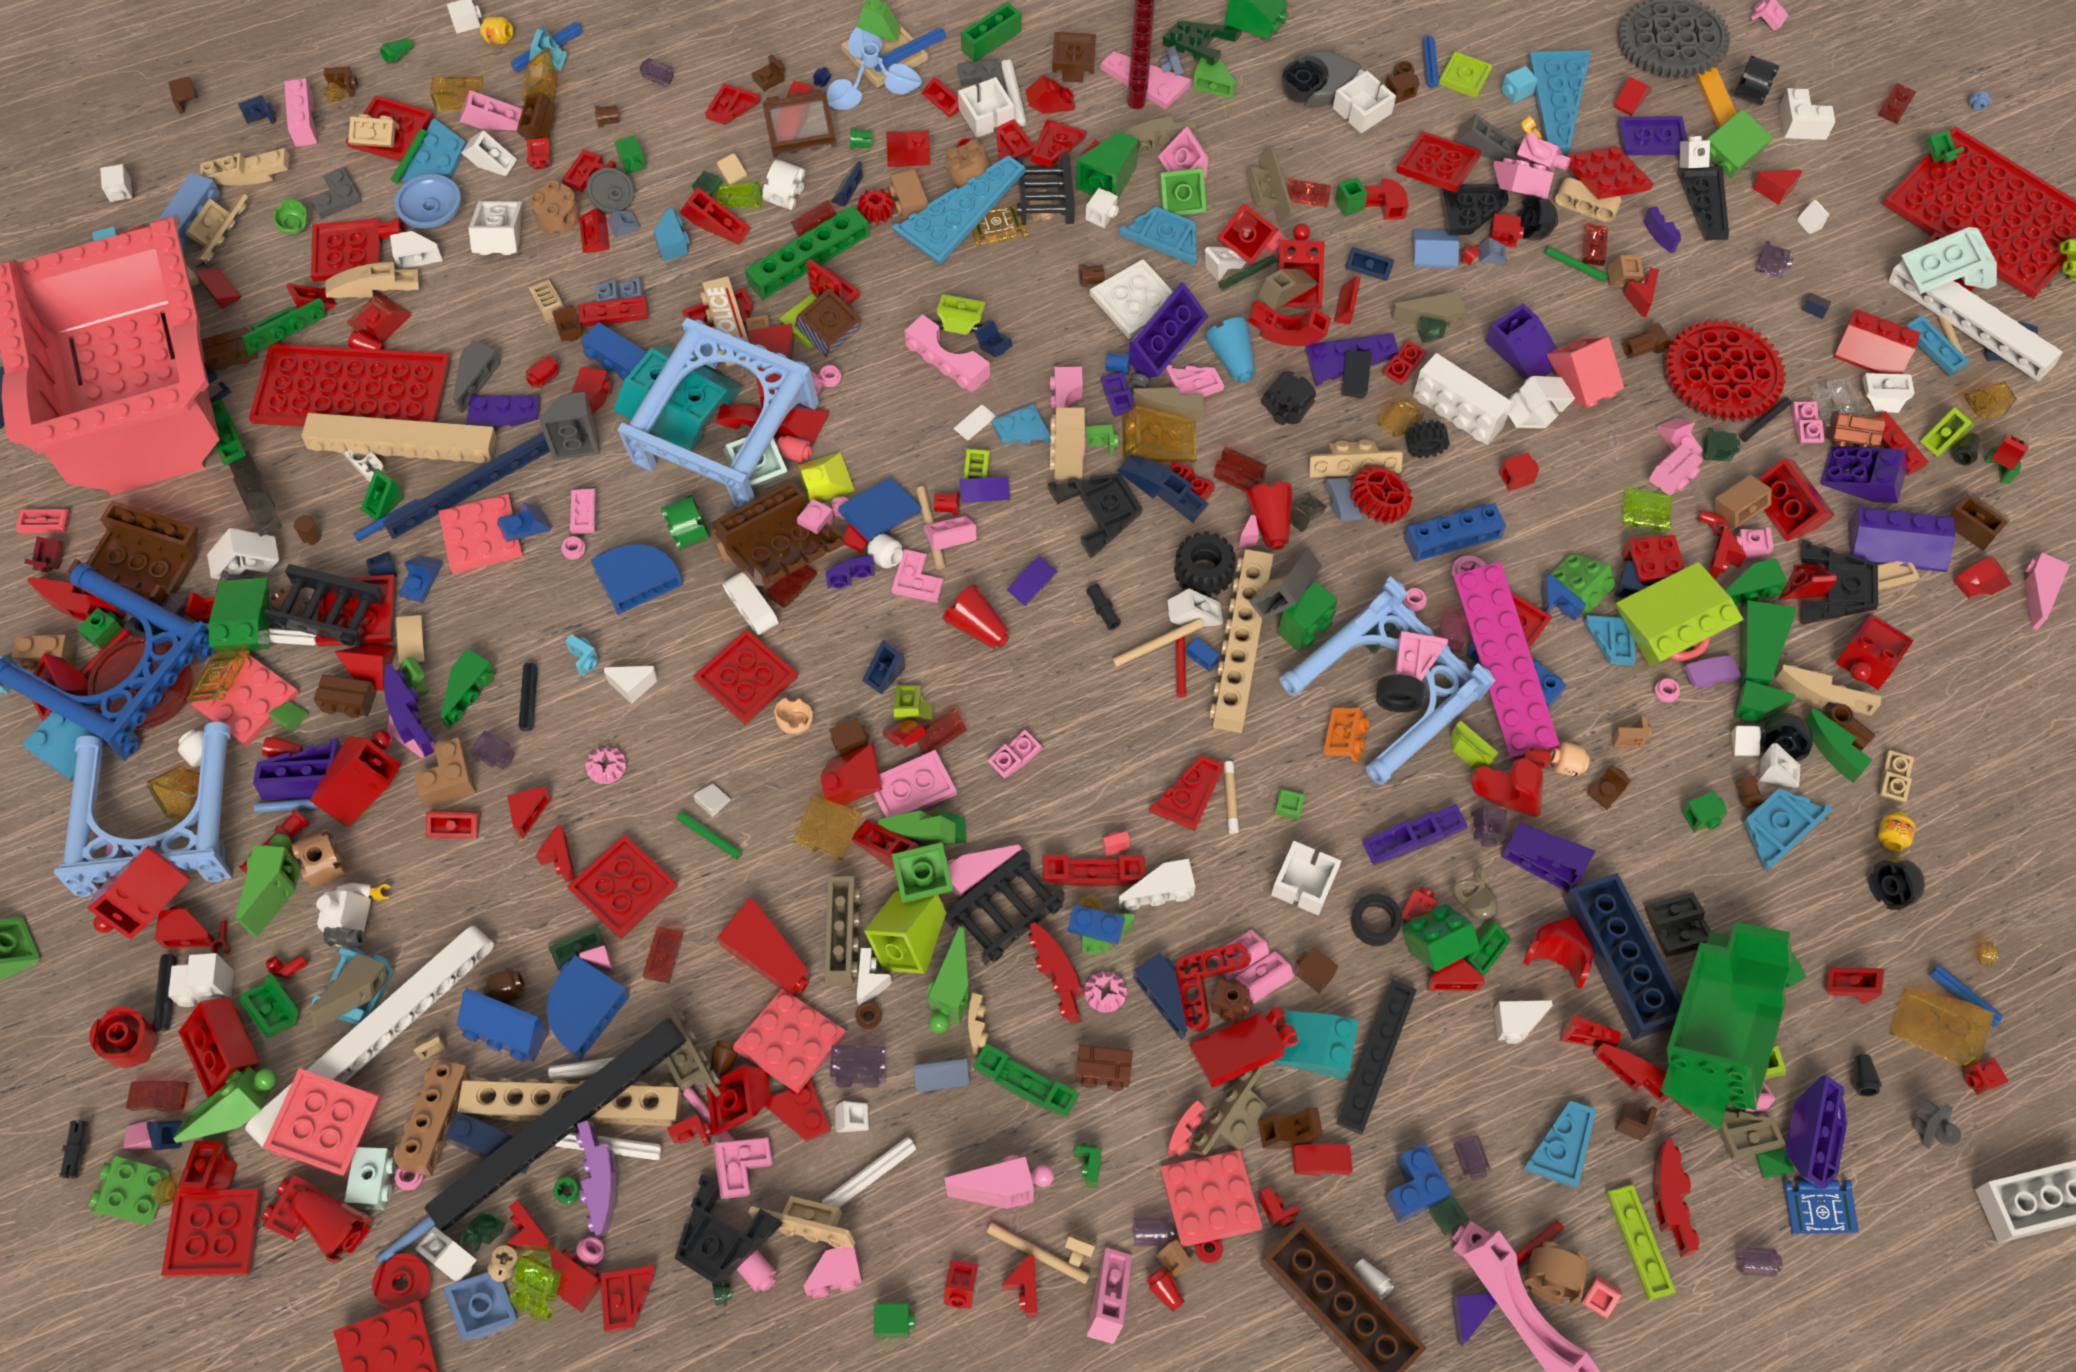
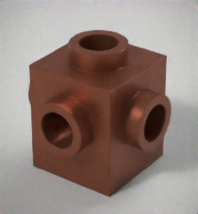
[1211,980,1253,1022]

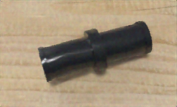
[1086,584,1121,630]
[59,1120,89,1179]

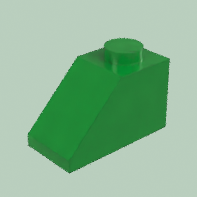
[1734,680,1795,723]

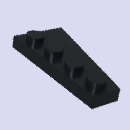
[1677,166,1729,241]

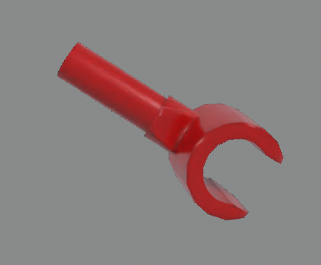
[210,920,231,954]

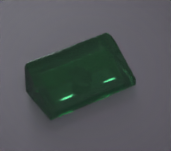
[548,923,607,971]

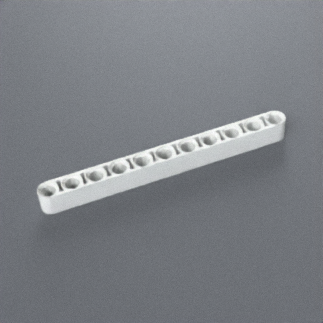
[245,926,494,1150]

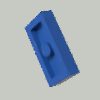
[1068,904,1125,945]

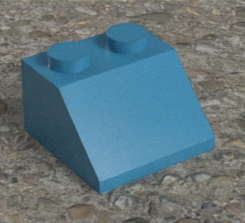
[22,711,106,781]

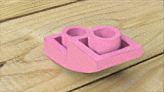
[1791,402,1824,443]
[987,730,1043,779]

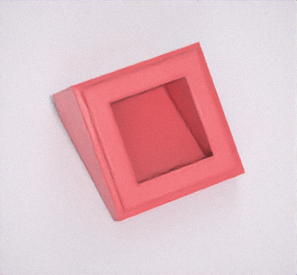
[1582,1275,1621,1319]

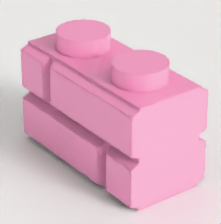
[1649,444,1702,496]

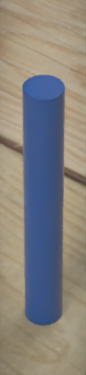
[353,499,418,541]

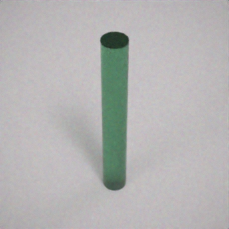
[1218,254,1277,291]

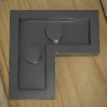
[957,59,1005,90]
[311,167,362,219]

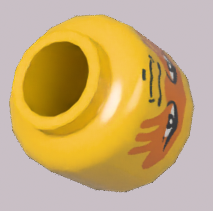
[480,16,513,45]
[1878,812,1916,851]

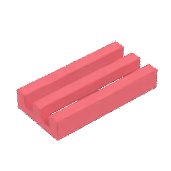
[15,509,71,534]

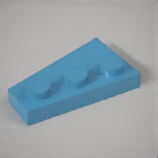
[1523,1101,1597,1188]

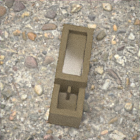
[1133,387,1204,422]

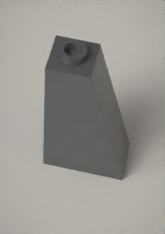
[1249,547,1322,620]

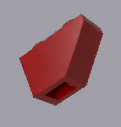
[1025,75,1076,114]
[550,1248,601,1313]

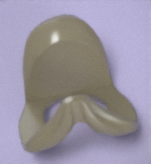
[1452,866,1498,920]

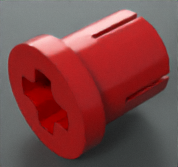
[378,217,407,240]
[933,492,960,515]

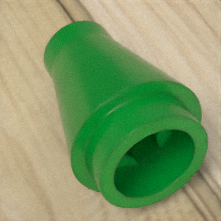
[379,38,413,63]

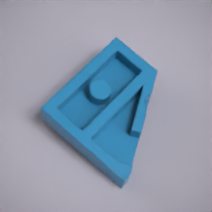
[992,404,1051,444]
[1584,615,1636,666]

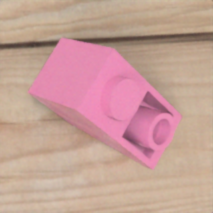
[804,1247,862,1299]

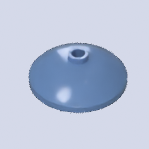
[394,174,461,228]

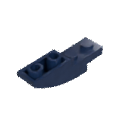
[1117,454,1208,523]

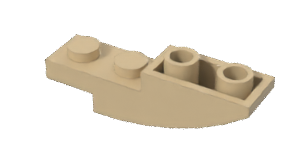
[200,148,289,186]
[326,262,419,298]
[1775,664,1881,716]

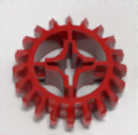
[1349,465,1413,525]

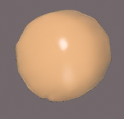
[774,698,814,734]

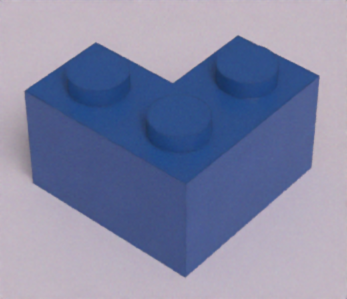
[1385,1143,1452,1224]

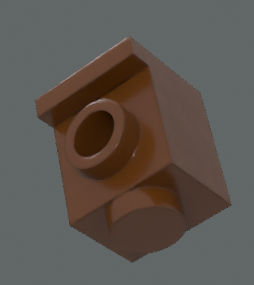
[1385,71,1419,105]

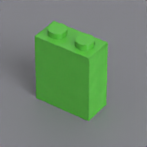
[1707,109,1773,178]

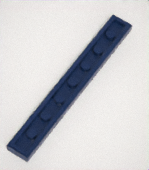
[382,432,550,539]

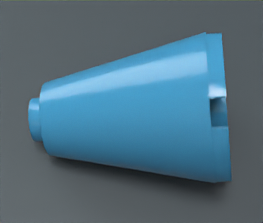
[1205,317,1255,383]

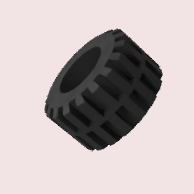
[1174,531,1236,597]

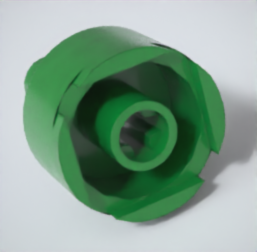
[660,495,710,550]

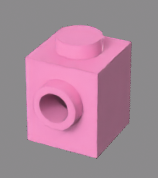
[1452,1221,1490,1258]

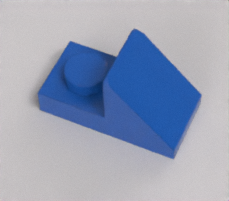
[497,502,551,542]
[399,555,443,603]
[1541,574,1586,621]

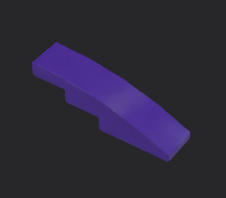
[1362,804,1468,865]

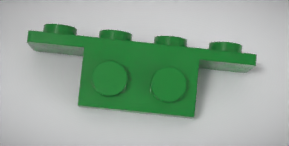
[242,298,326,355]

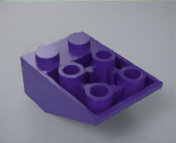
[1485,303,1558,380]
[1821,447,1907,503]

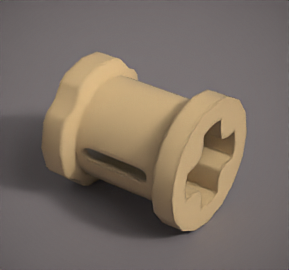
[488,1245,517,1282]

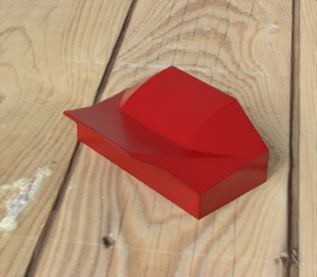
[1953,557,2012,599]
[177,1141,237,1193]

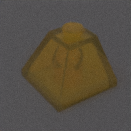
[430,76,483,111]
[147,766,200,824]

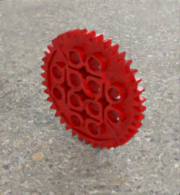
[1664,319,1786,422]

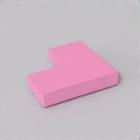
[891,549,944,603]
[713,1137,772,1199]

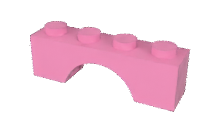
[904,314,990,393]
[1050,367,1086,456]

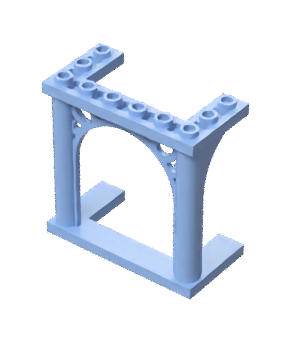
[617,317,819,508]

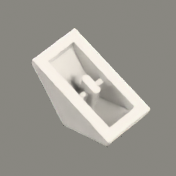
[604,666,658,704]
[1759,743,1800,788]

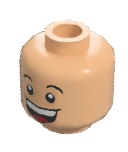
[1551,742,1589,777]

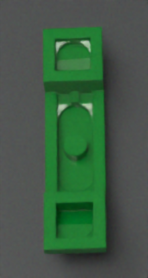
[211,399,247,465]
[973,1043,1080,1118]

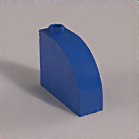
[590,544,683,615]
[547,955,630,1061]

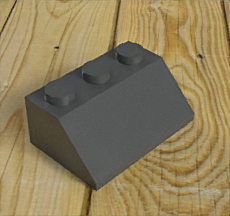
[539,392,600,460]

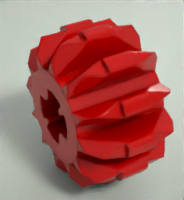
[857,188,895,225]

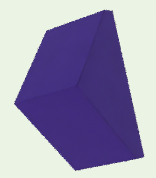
[1452,1294,1497,1346]

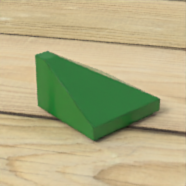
[1756,1148,1795,1178]

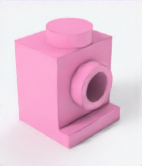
[1734,527,1773,560]

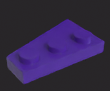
[466,395,541,431]

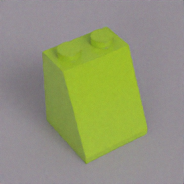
[864,890,946,974]

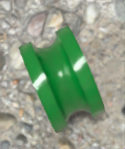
[553,1177,580,1205]

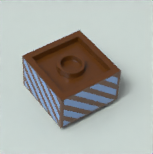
[795,288,861,358]

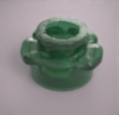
[712,1282,732,1307]

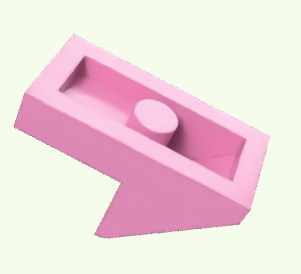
[1656,418,1703,456]

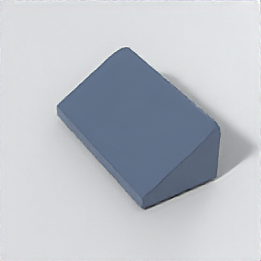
[913,1058,969,1092]

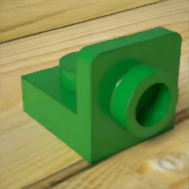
[1074,1143,1102,1188]

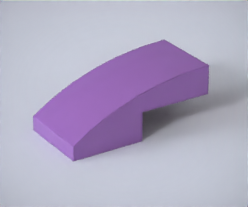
[1684,655,1742,688]

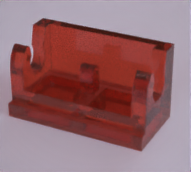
[1213,446,1267,493]

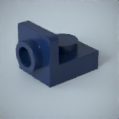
[238,95,276,125]

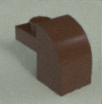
[1258,1107,1323,1149]

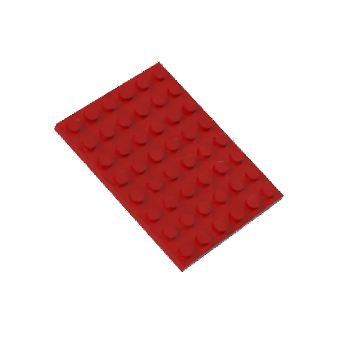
[1883,127,2076,299]

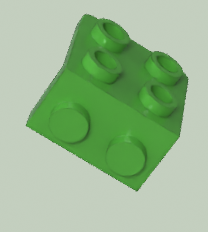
[1544,554,1616,615]
[87,1156,169,1225]

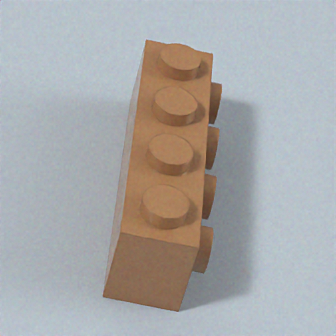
[393,1059,471,1177]

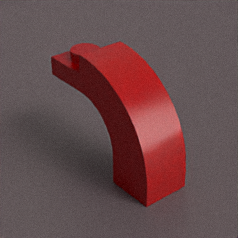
[1247,300,1331,346]

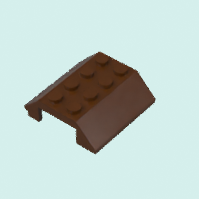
[713,480,844,586]
[67,500,198,605]

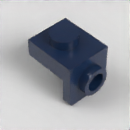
[975,320,1013,357]

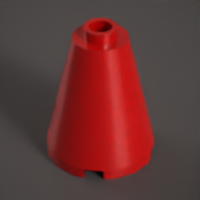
[1246,481,1293,550]
[942,584,1010,649]
[293,1188,373,1264]

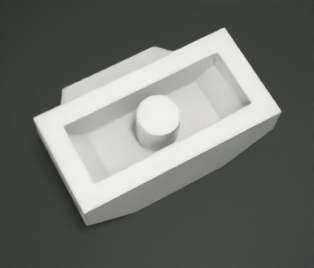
[1862,373,1915,413]

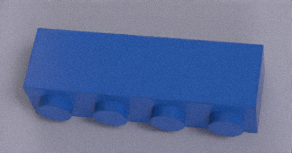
[581,322,659,381]

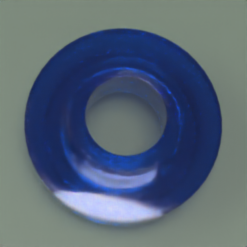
[813,67,832,88]

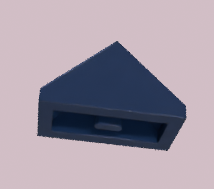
[862,640,905,694]

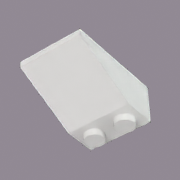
[469,201,523,255]

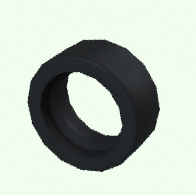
[1376,674,1424,712]
[1351,894,1402,946]

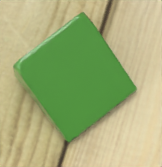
[268,701,308,733]

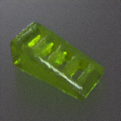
[715,182,763,209]

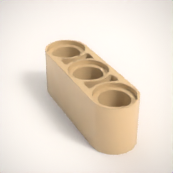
[1555,178,1622,222]

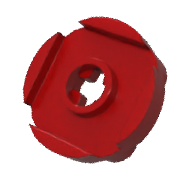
[372,1253,432,1311]

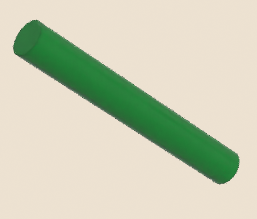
[391,129,428,184]
[1545,246,1608,283]
[677,811,742,860]

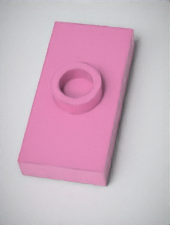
[570,488,596,534]

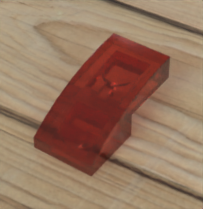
[766,565,817,608]
[126,1080,189,1112]

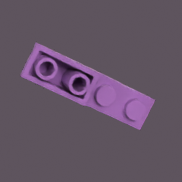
[576,1120,616,1237]

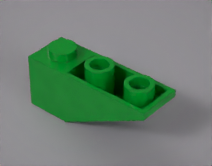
[1725,558,1788,605]
[440,649,496,729]

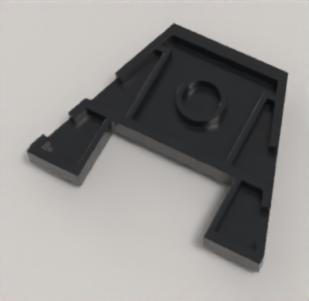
[1048,473,1142,558]
[1801,540,1878,624]
[674,1174,783,1286]

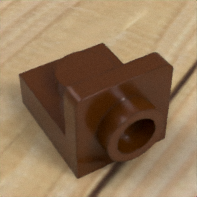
[752,54,785,92]
[324,67,358,97]
[1587,765,1631,810]

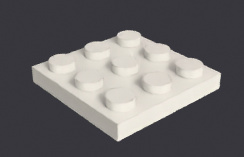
[1090,259,1173,339]

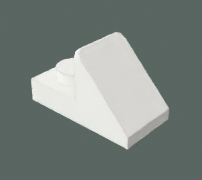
[1205,247,1246,281]
[857,948,892,1007]

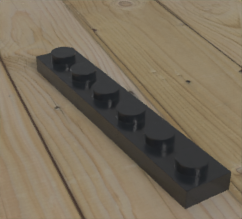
[1337,979,1417,1135]

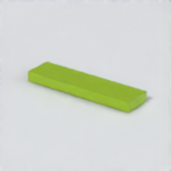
[1606,1184,1676,1301]

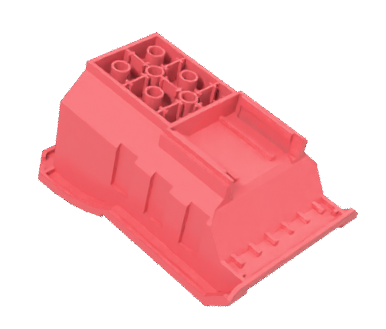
[0,215,220,496]

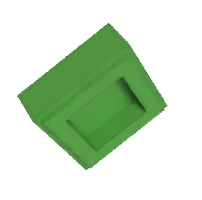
[1275,789,1305,820]

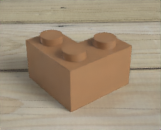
[413,737,476,808]

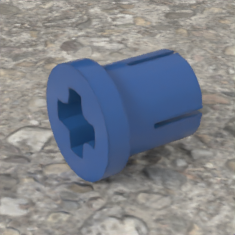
[1106,352,1131,375]

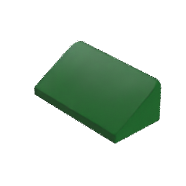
[1463,922,1512,977]

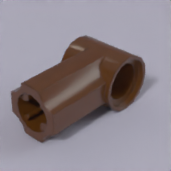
[1622,323,1672,358]
[1825,704,1876,751]

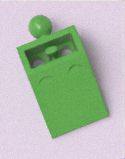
[235,834,301,937]
[926,926,970,1034]
[173,1066,277,1143]

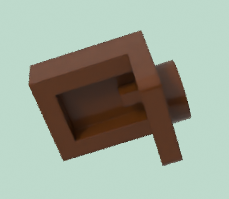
[552,305,583,342]
[270,589,307,617]

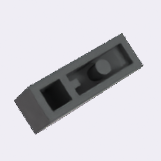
[1456,114,1521,161]
[453,340,501,413]

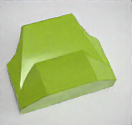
[937,294,986,335]
[894,685,933,720]
[1450,721,1499,768]

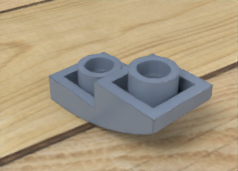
[595,277,644,302]
[1324,478,1362,522]

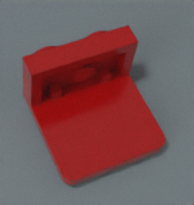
[806,259,860,306]
[1621,535,1685,582]

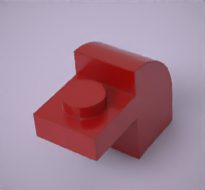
[1364,179,1409,220]

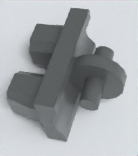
[1913,1100,1961,1149]

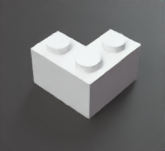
[1779,88,1835,140]
[207,528,279,580]
[168,953,234,1007]

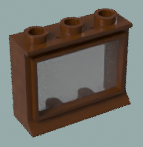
[763,89,836,157]

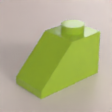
[1920,407,1977,457]

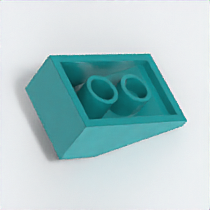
[1272,1010,1359,1080]

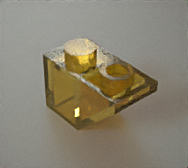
[1963,381,2017,420]
[1377,399,1425,437]

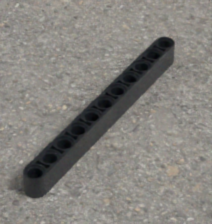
[424,1018,687,1232]

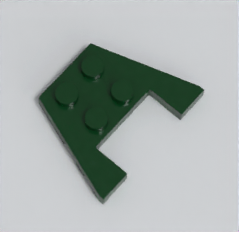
[1162,21,1242,66]

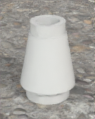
[1352,1259,1394,1301]

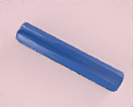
[1422,35,1439,88]
[1930,965,2003,1027]

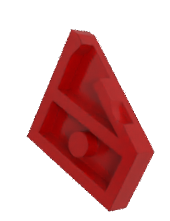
[705,83,761,125]
[996,119,1035,162]
[1560,1015,1621,1048]
[764,1080,831,1142]
[600,1265,656,1333]

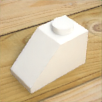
[461,130,517,176]
[390,231,443,269]
[1167,589,1223,627]
[1494,1000,1553,1044]
[415,1227,476,1283]

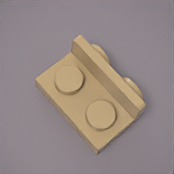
[348,114,400,148]

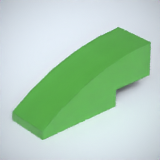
[878,810,956,844]

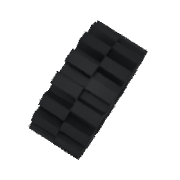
[1405,420,1450,458]

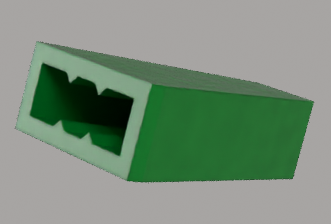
[1739,600,1796,688]

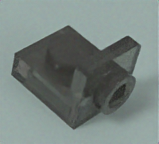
[1291,493,1327,532]

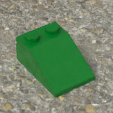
[209,578,269,653]

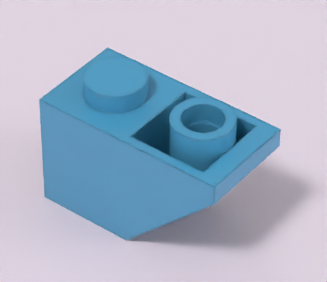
[653,208,690,261]

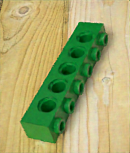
[745,206,870,300]

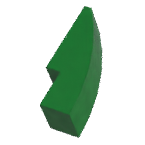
[1805,708,1873,783]

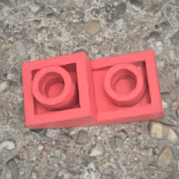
[1167,1100,1205,1158]

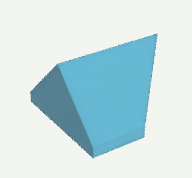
[529,25,567,71]

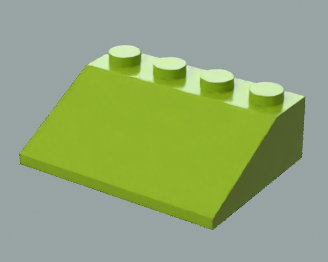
[1615,562,1744,667]

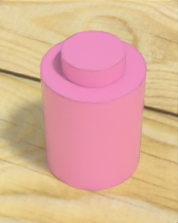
[736,1250,777,1292]

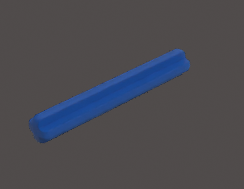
[510,22,583,72]
[874,27,946,72]

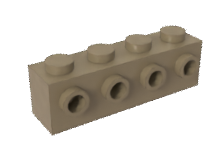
[824,876,861,986]

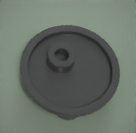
[587,168,634,214]

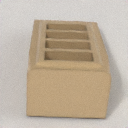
[528,279,564,322]

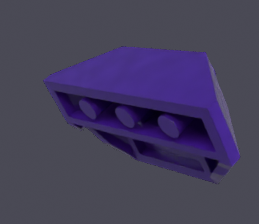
[1785,1075,1847,1189]

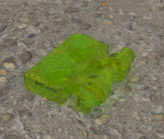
[1622,489,1673,532]
[509,1255,562,1321]

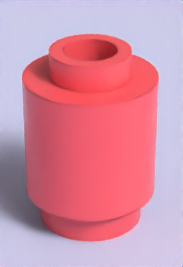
[777,435,812,463]

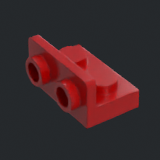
[260,1175,324,1241]

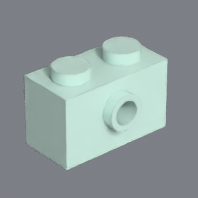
[344,1147,397,1210]

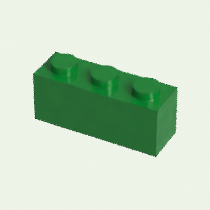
[961,2,1021,62]

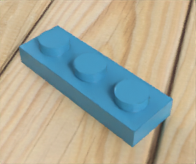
[1905,315,1970,376]

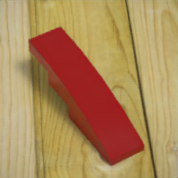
[1593,1043,1692,1116]

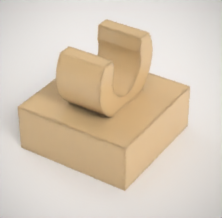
[1065,1233,1097,1267]

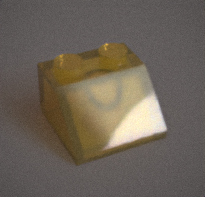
[522,48,558,105]

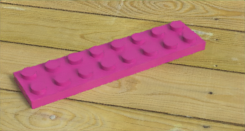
[1453,562,1559,760]

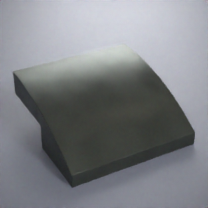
[1645,892,1712,957]

